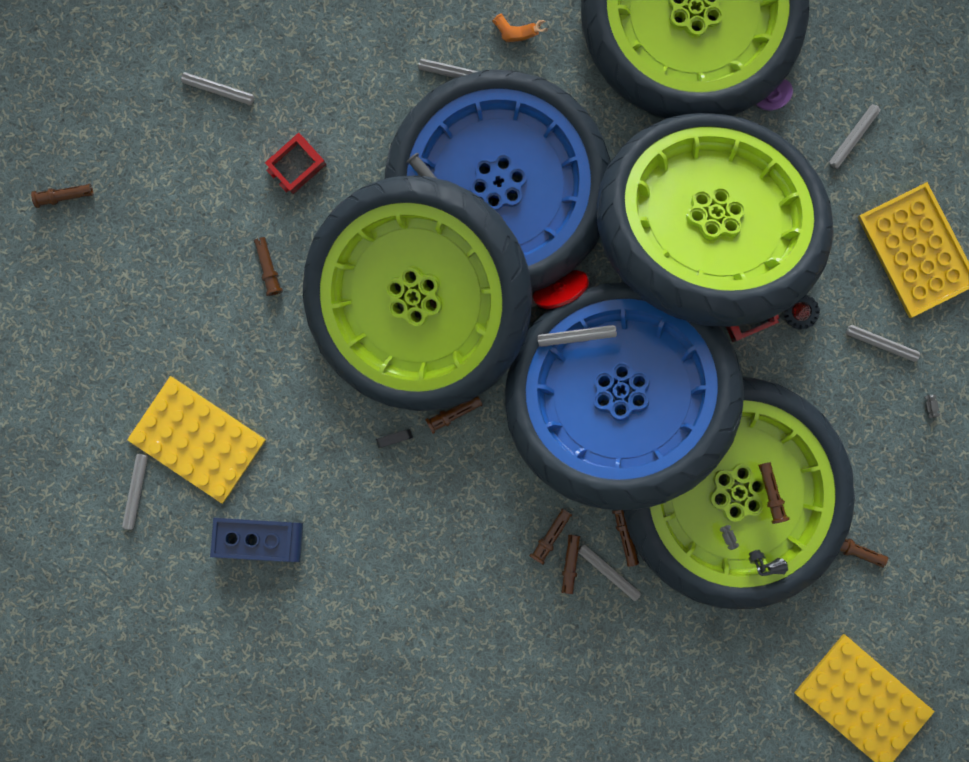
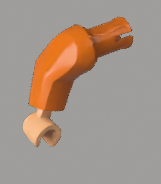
[492,13,548,42]

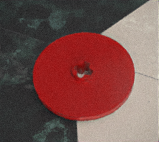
[533,270,589,309]

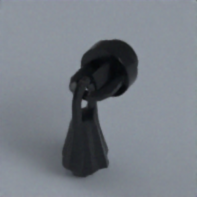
[748,550,788,576]

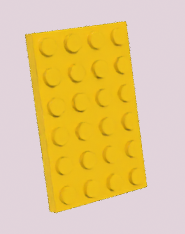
[857,182,969,318]
[127,376,266,504]
[794,634,935,762]

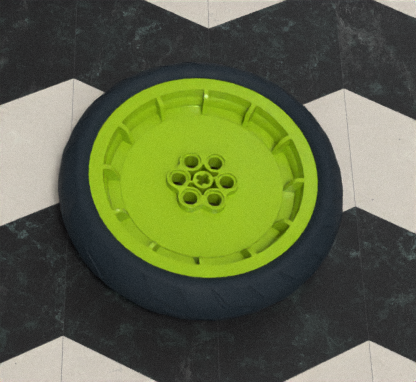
[581,0,809,119]
[597,113,834,327]
[303,175,532,411]
[623,377,855,609]

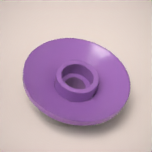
[756,79,793,111]

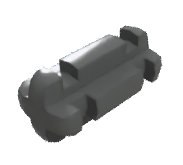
[925,394,940,418]
[720,525,739,550]

